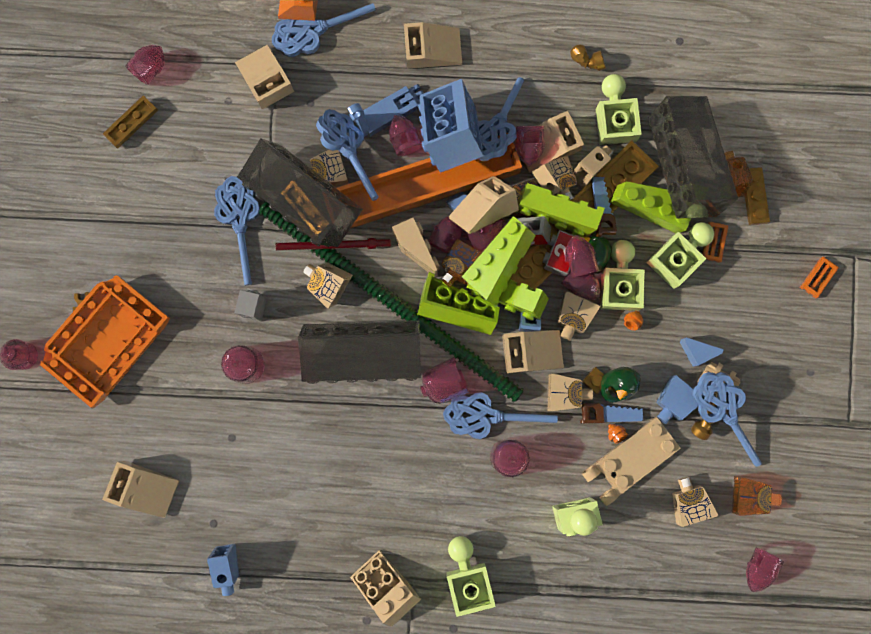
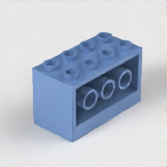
[418,79,483,172]

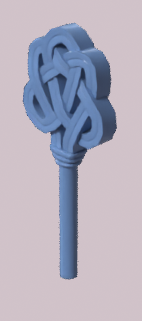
[272,3,376,57]
[478,77,524,161]
[316,109,378,201]
[214,176,260,286]
[692,372,762,467]
[443,392,558,439]

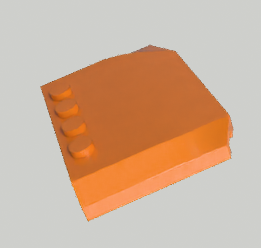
[40,275,170,408]

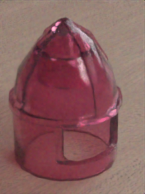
[125,45,164,85]
[389,115,422,157]
[515,126,545,166]
[428,216,462,254]
[565,235,599,278]
[561,262,601,300]
[0,339,38,370]
[746,547,784,592]

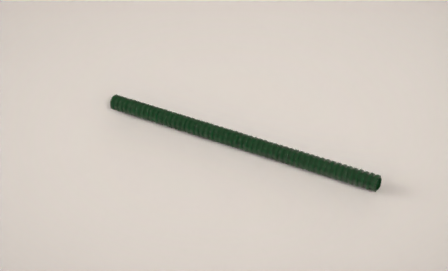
[259,200,524,403]

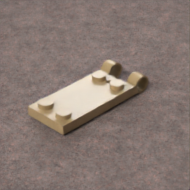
[582,417,681,506]

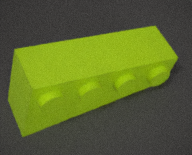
[610,181,699,234]
[518,183,605,237]
[462,216,536,307]
[417,272,500,335]
[466,279,549,320]

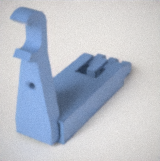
[347,84,424,137]

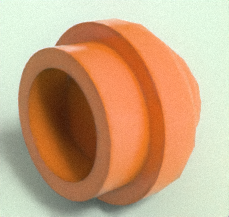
[624,311,644,331]
[608,424,628,444]

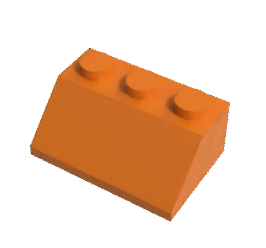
[278,0,318,21]

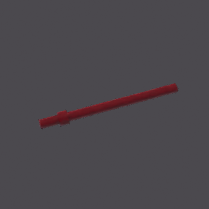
[275,238,391,251]

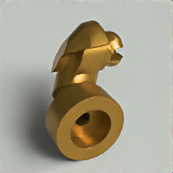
[570,45,606,71]
[691,402,719,440]

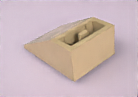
[404,22,462,69]
[235,45,294,110]
[515,111,584,173]
[449,176,519,234]
[392,218,439,277]
[502,330,564,374]
[102,461,180,518]
[350,550,421,627]

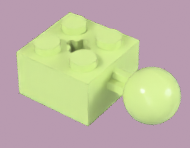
[596,74,642,145]
[646,222,714,289]
[600,240,645,311]
[552,497,603,536]
[446,536,496,617]

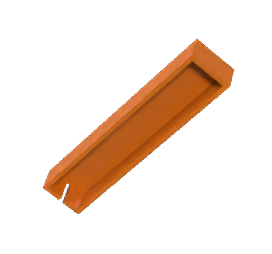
[328,133,522,231]

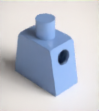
[656,375,699,424]
[207,544,239,596]

